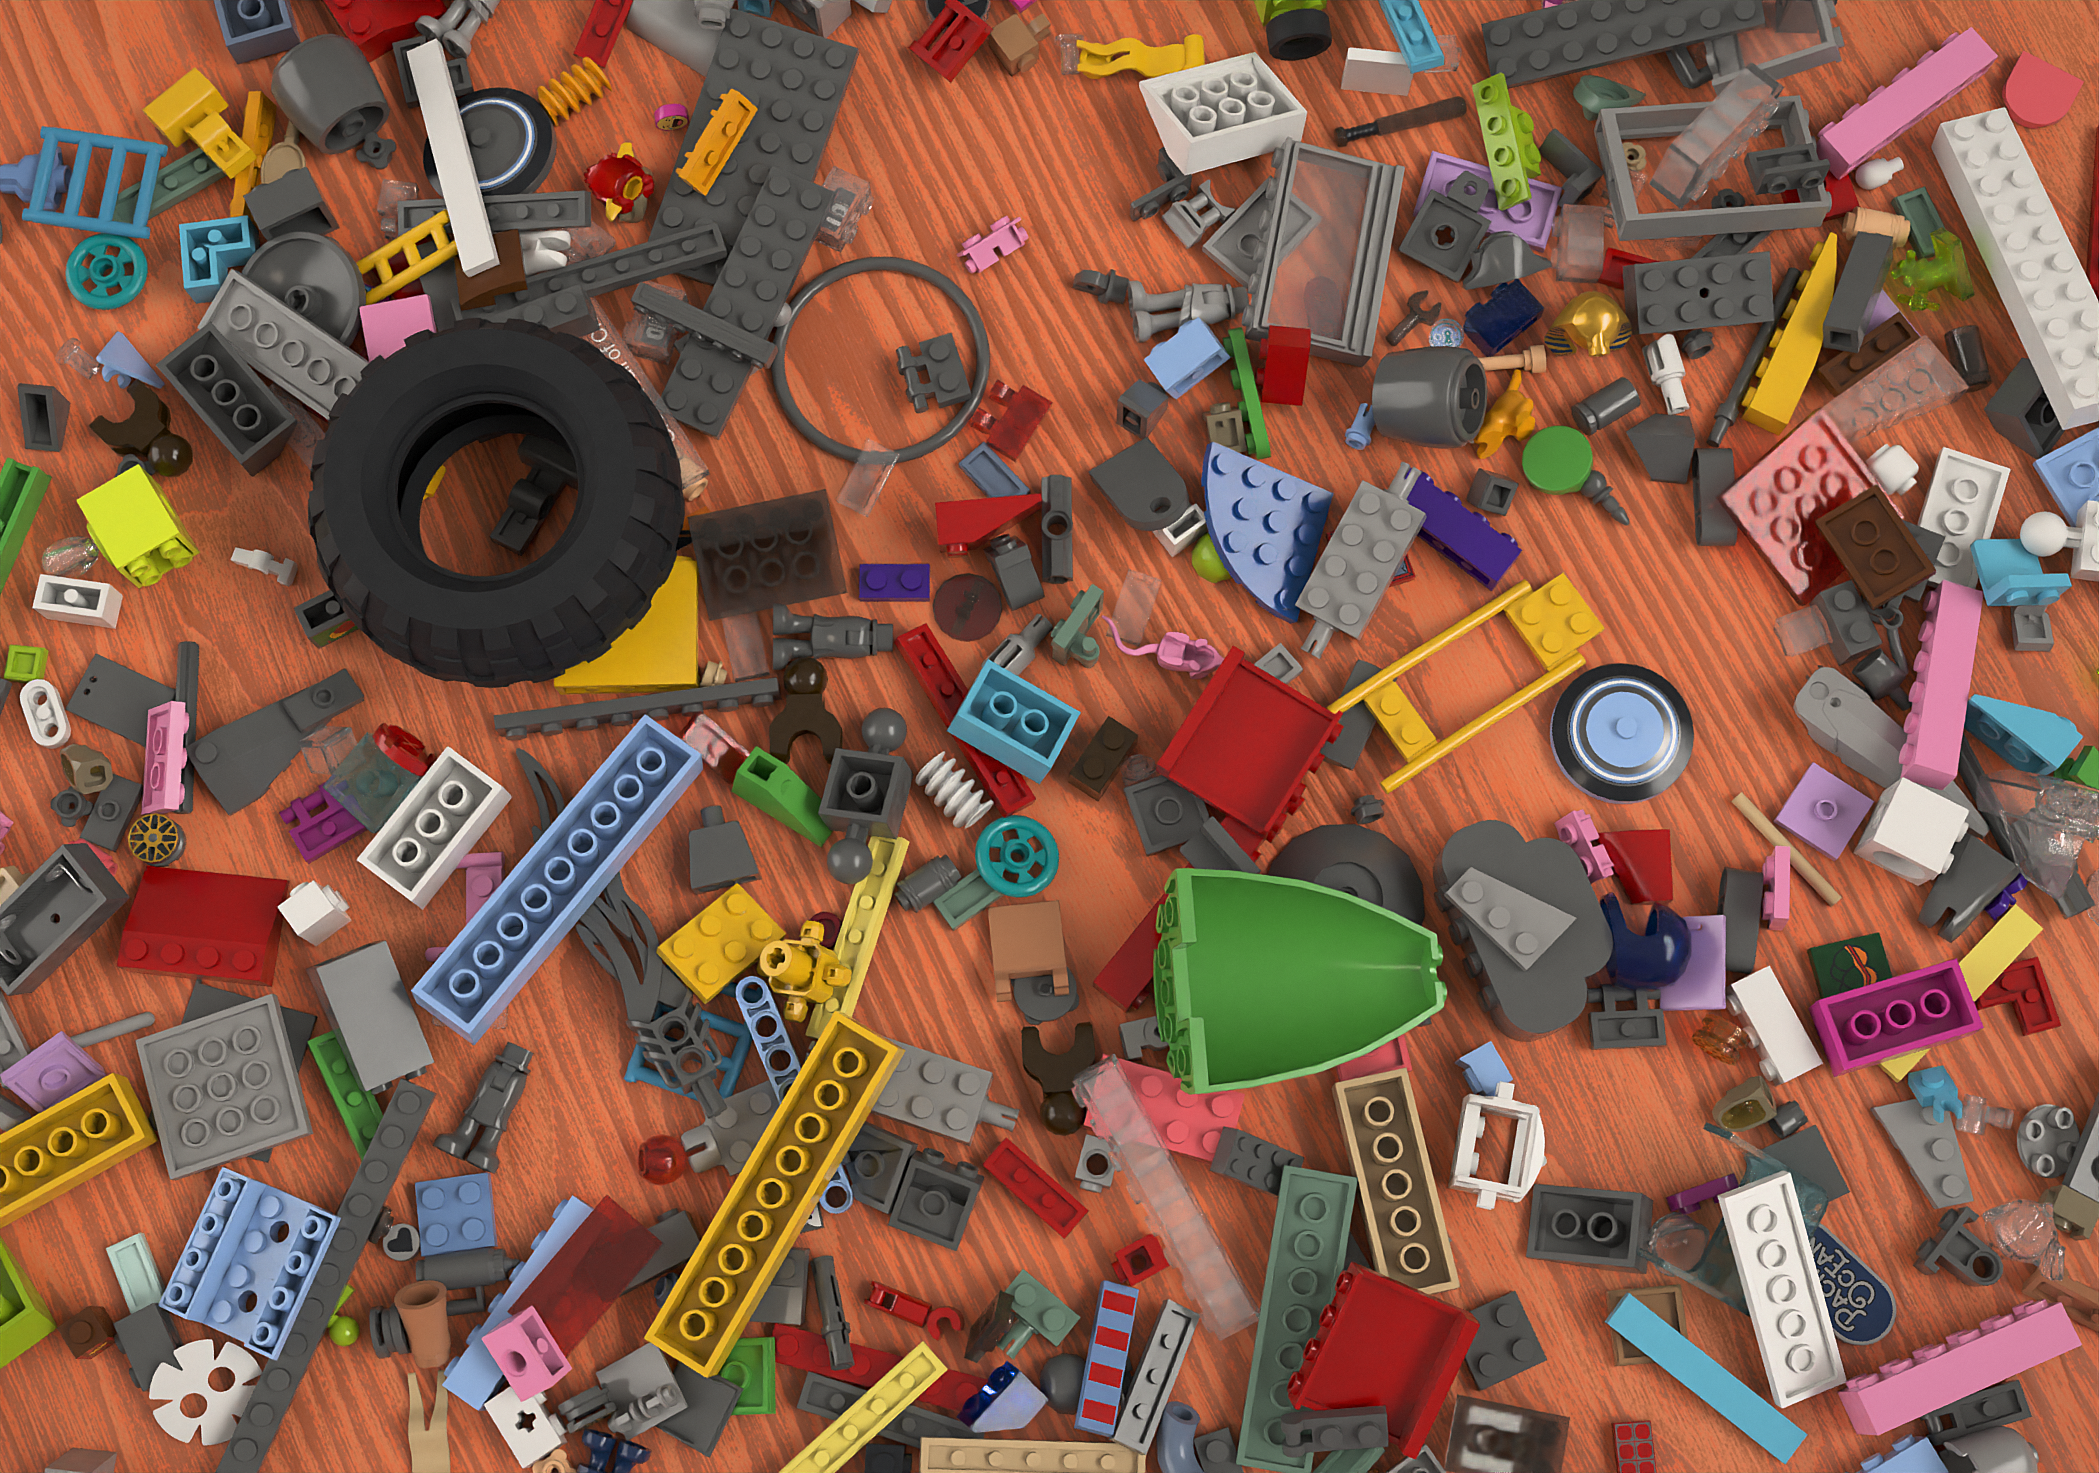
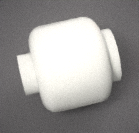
[1865,444,1919,496]

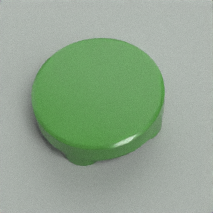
[1522,426,1593,495]

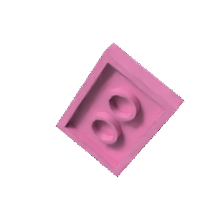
[141,701,189,815]

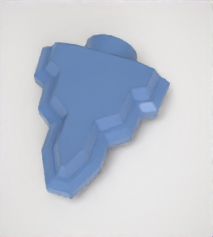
[0,146,72,212]

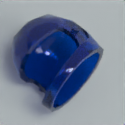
[1599,892,1692,992]

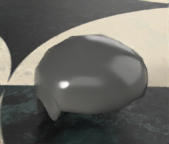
[1039,1353,1086,1415]

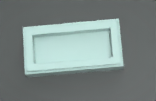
[106,1233,165,1314]

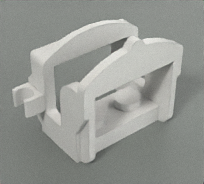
[1448,1081,1547,1210]

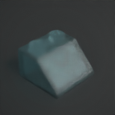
[323,732,422,833]

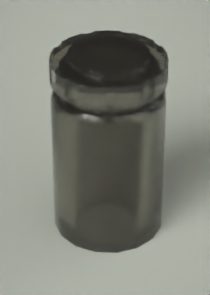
[1944,325,1992,393]

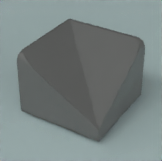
[1467,468,1519,516]

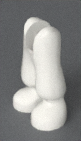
[492,230,571,277]

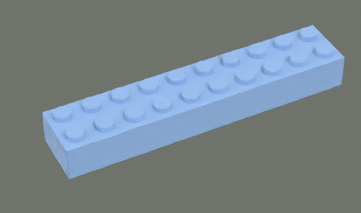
[411,714,703,1045]

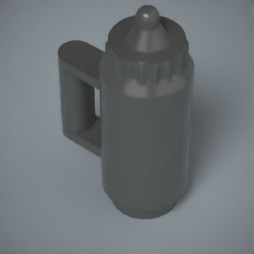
[416,1248,520,1316]

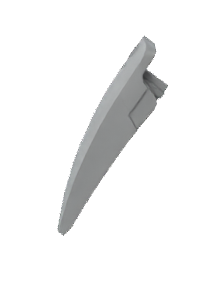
[1793,667,1990,839]

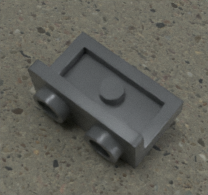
[1744,143,1830,195]

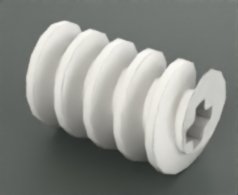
[915,751,994,829]

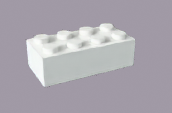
[357,746,512,910]

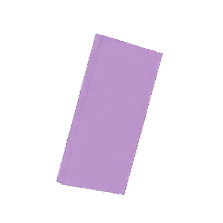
[1413,151,1562,253]

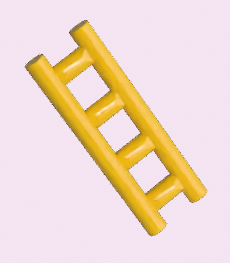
[356,209,459,306]

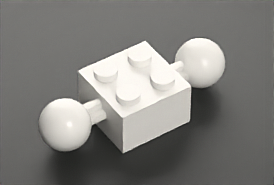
[2020,500,2099,582]

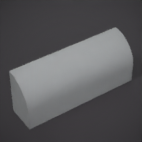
[627,0,723,77]

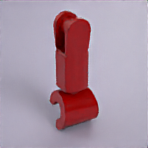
[863,1281,965,1341]

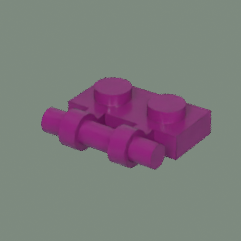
[279,776,372,864]

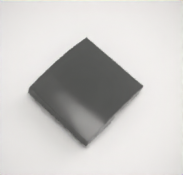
[1744,1125,1850,1214]

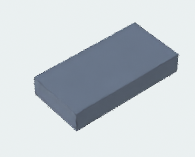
[958,442,1031,498]

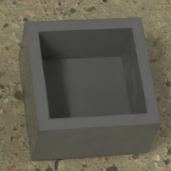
[243,167,340,241]

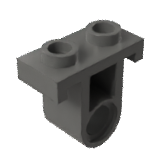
[983,534,1045,611]
[1913,1206,2003,1287]

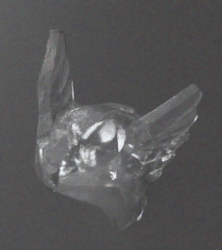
[1981,1198,2065,1281]

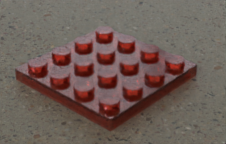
[1716,408,1904,606]

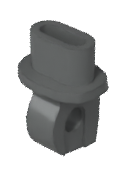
[1072,269,1129,305]

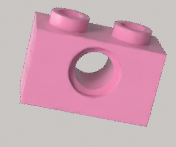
[481,1305,572,1402]

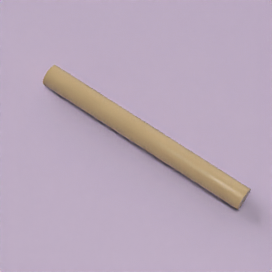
[1731,792,1842,907]

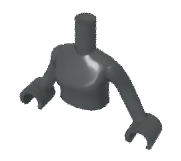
[1806,605,1913,711]

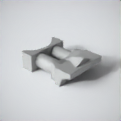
[1161,179,1235,249]

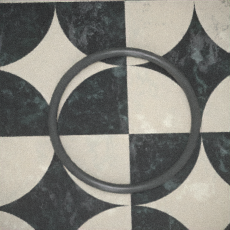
[771,256,990,465]

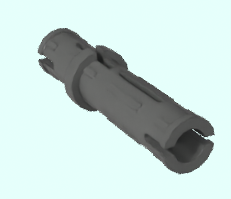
[810,1256,855,1371]

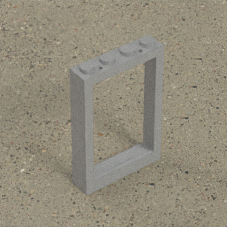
[1594,95,1832,241]

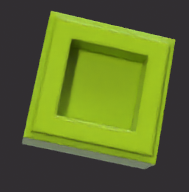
[4,644,49,683]

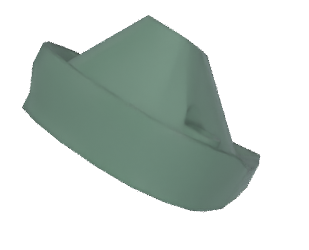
[1573,75,1646,121]

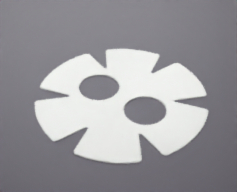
[149,1339,262,1445]

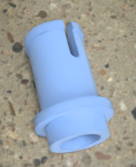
[1345,403,1375,450]

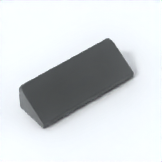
[1320,660,1397,771]

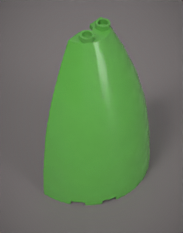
[1153,868,1447,1095]

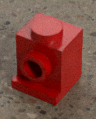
[1111,1232,1171,1287]

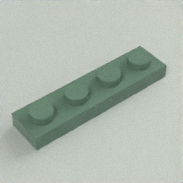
[113,148,227,223]

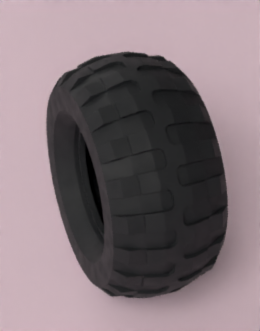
[308,318,685,688]

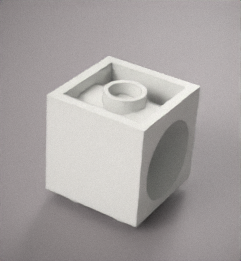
[1853,777,1969,886]

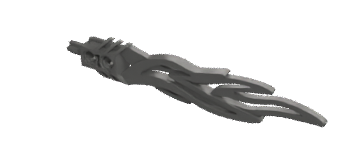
[516,748,728,1119]

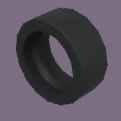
[1266,8,1332,61]

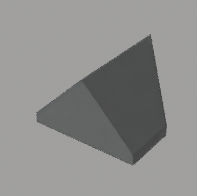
[1626,413,1696,484]

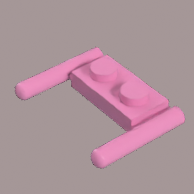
[425,852,505,962]

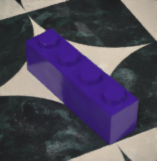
[1405,468,1522,591]

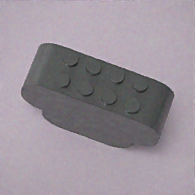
[1433,820,1613,1042]

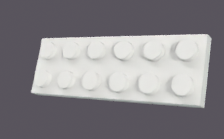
[1718,1170,1847,1408]

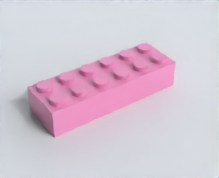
[1837,1299,2082,1435]

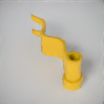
[1076,34,1205,78]

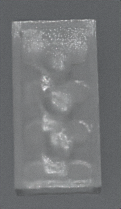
[1649,62,1784,209]

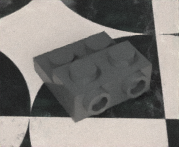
[888,1148,985,1251]

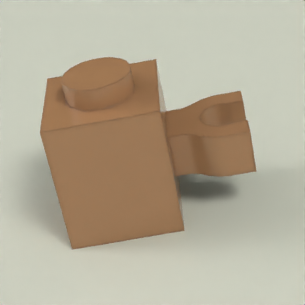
[988,13,1051,77]

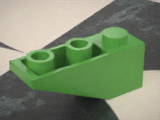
[731,746,833,847]

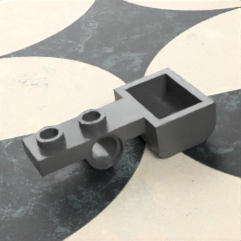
[490,435,579,556]

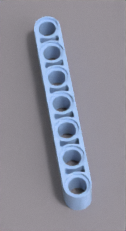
[735,976,854,1214]

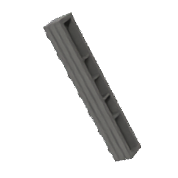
[631,281,779,369]

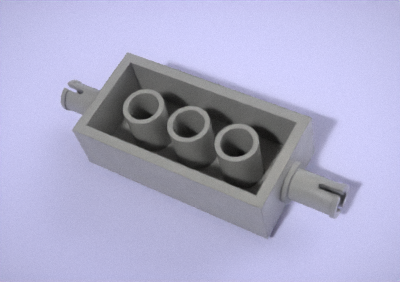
[1295,462,1427,659]
[805,1036,1020,1146]

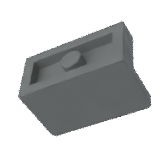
[1180,816,1261,874]

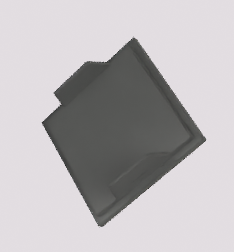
[655,1361,744,1458]

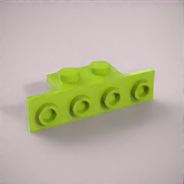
[1472,72,1541,211]

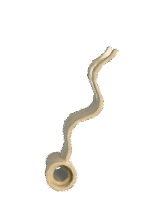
[408,1370,451,1473]

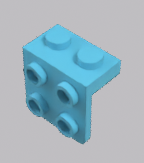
[1970,539,2072,606]

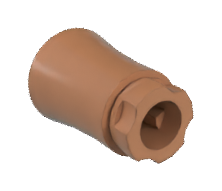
[394,1280,451,1368]

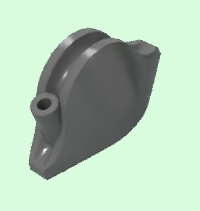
[1463,231,1552,290]

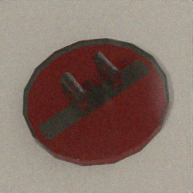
[933,573,1002,642]

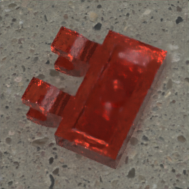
[971,379,1053,462]

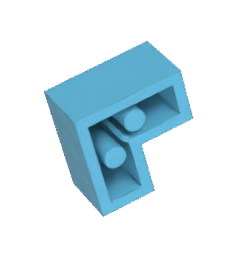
[179,215,260,304]

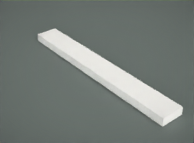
[407,39,500,277]

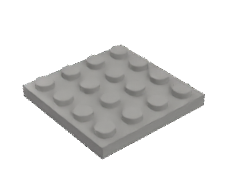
[135,994,313,1181]

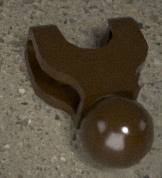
[89,379,193,477]
[769,657,843,765]
[1021,1022,1095,1136]

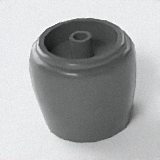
[271,33,390,155]
[1372,346,1488,449]

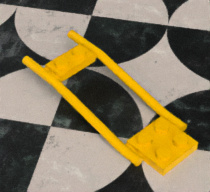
[1326,572,1605,794]

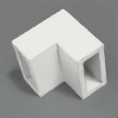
[1152,503,1208,558]

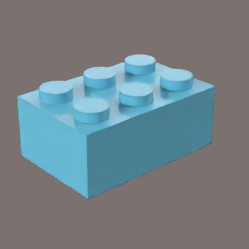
[947,659,1081,784]

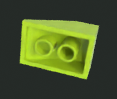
[0,1236,57,1369]

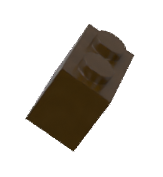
[1069,716,1138,801]

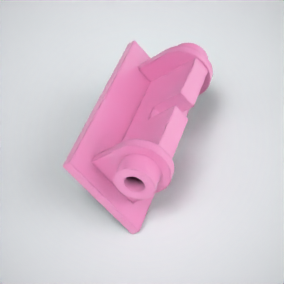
[956,215,1029,274]
[1554,809,1614,884]

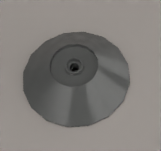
[1268,824,1425,926]

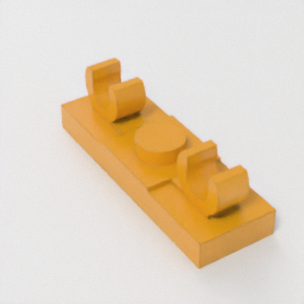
[675,89,758,196]

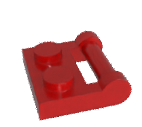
[908,0,993,83]

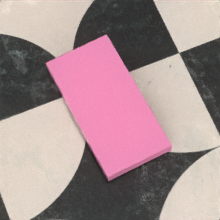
[359,294,436,362]

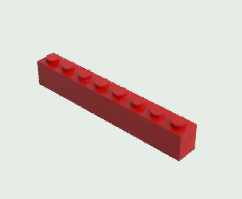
[1093,796,1306,1013]

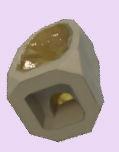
[60,743,113,795]
[1712,1076,1777,1132]

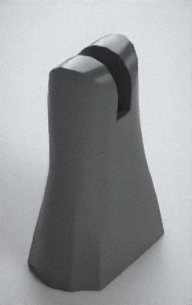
[1917,833,2020,943]

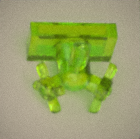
[1890,227,1975,312]

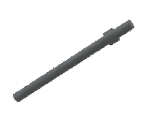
[1706,267,1801,448]

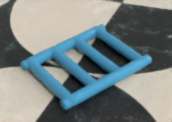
[22,126,168,239]
[624,965,763,1101]

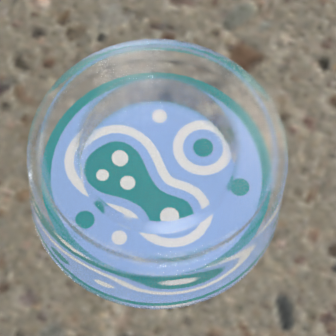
[1428,318,1464,347]

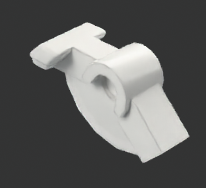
[231,547,298,587]

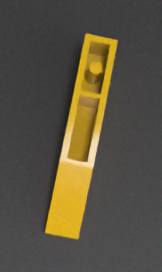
[1741,232,1837,436]

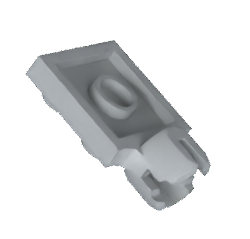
[681,1080,780,1177]

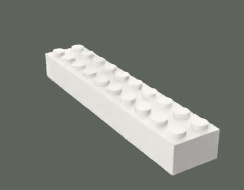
[1931,107,2099,430]

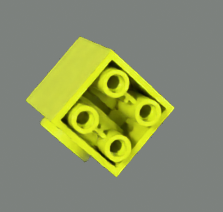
[76,464,200,588]

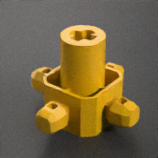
[756,920,852,1023]

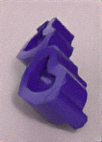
[1984,870,2029,921]

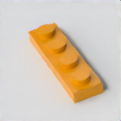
[230,91,277,231]

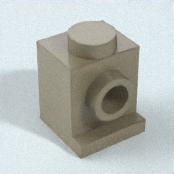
[2037,1185,2099,1241]

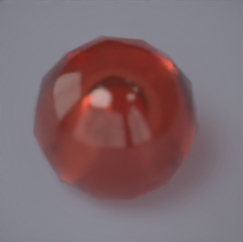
[637,1134,687,1186]

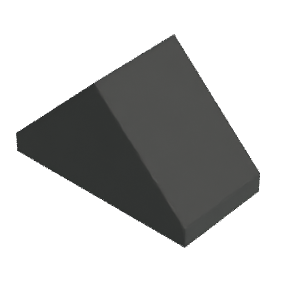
[17,383,71,452]

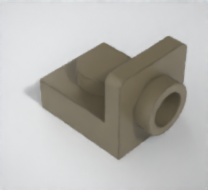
[1202,402,1247,452]

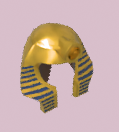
[1544,291,1632,357]

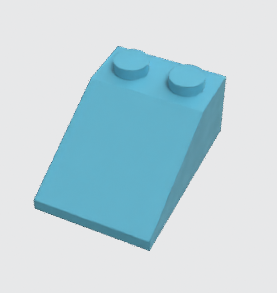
[1964,694,2084,783]

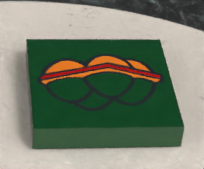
[1807,932,1893,999]

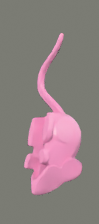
[1102,615,1225,679]

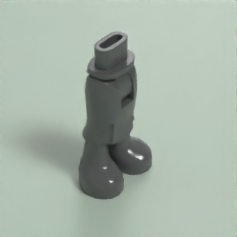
[773,603,893,670]
[433,1042,533,1174]

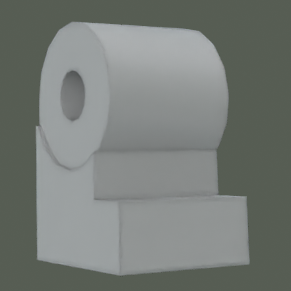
[1118,1016,1169,1062]

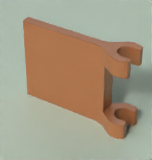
[988,900,1069,1002]

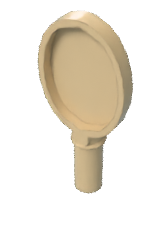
[260,120,306,184]

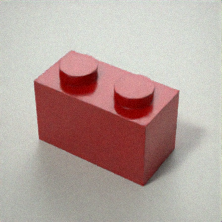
[1255,325,1311,406]

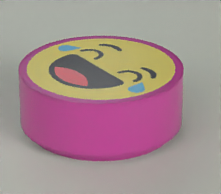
[654,104,689,131]

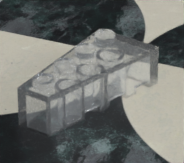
[1807,334,1970,451]

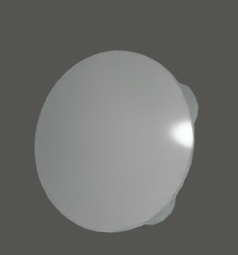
[2017,1104,2080,1178]

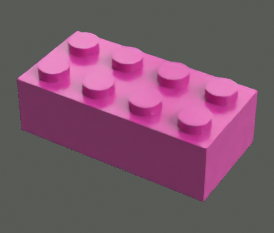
[1808,958,1984,1077]

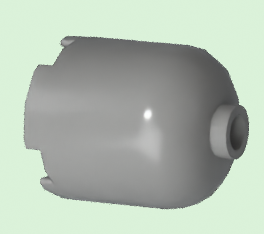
[1938,1426,2039,1473]

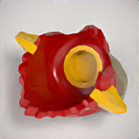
[584,142,655,223]

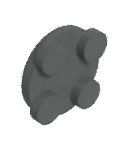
[1011,966,1079,1025]

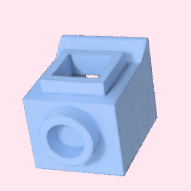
[1455,1041,1513,1096]

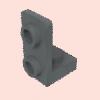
[1539,129,1604,212]
[1130,147,1192,221]

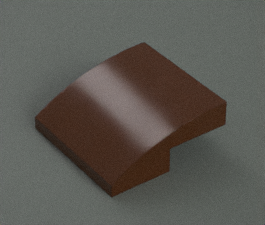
[454,229,528,311]

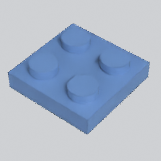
[415,1172,498,1257]

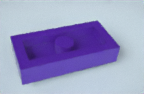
[859,564,930,602]

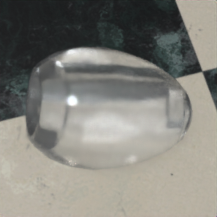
[41,536,99,579]

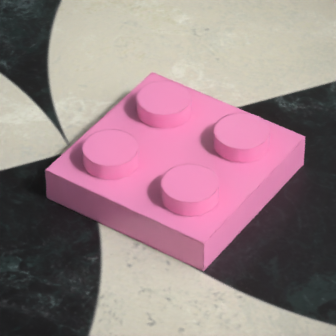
[1761,846,1790,931]

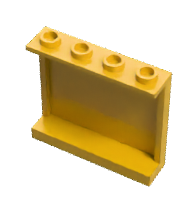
[554,556,701,695]

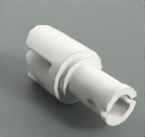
[1642,333,1690,415]

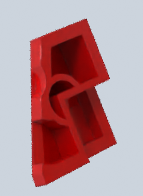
[1596,829,1673,905]

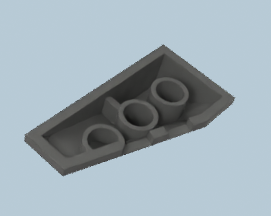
[185,683,331,816]

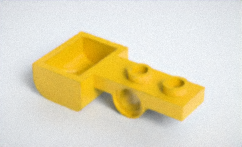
[142,67,257,179]

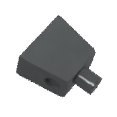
[689,806,762,895]

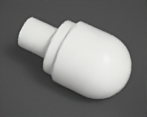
[1855,157,1904,190]

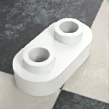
[20,679,71,749]

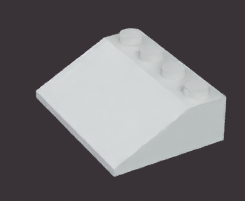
[1139,52,1307,175]

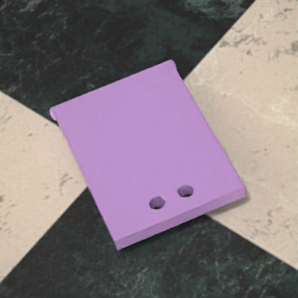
[1660,915,1726,1011]

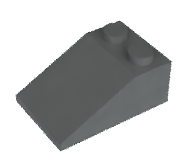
[1526,1184,1653,1274]

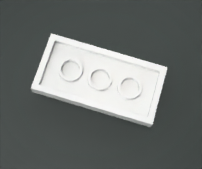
[1917,447,2011,589]

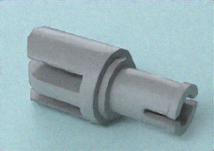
[981,614,1053,676]

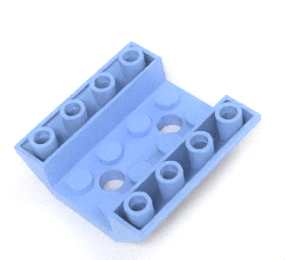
[158,1167,341,1361]

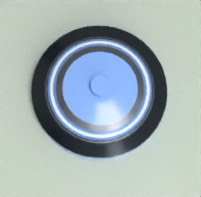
[1550,663,1694,804]

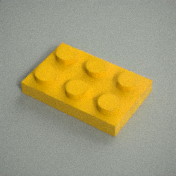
[656,883,786,1004]

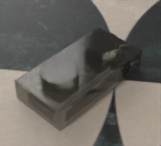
[964,1290,1015,1363]

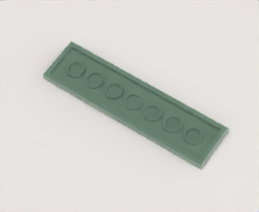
[1236,1164,1358,1473]

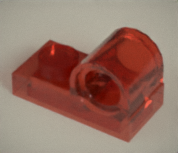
[677,712,750,785]

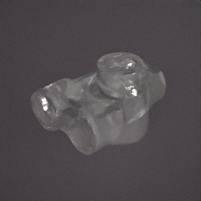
[1952,1094,2014,1136]

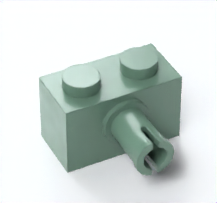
[995,1269,1081,1360]

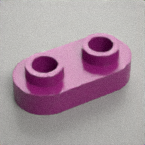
[1665,1173,1740,1216]

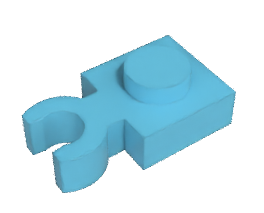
[1908,1065,1963,1123]

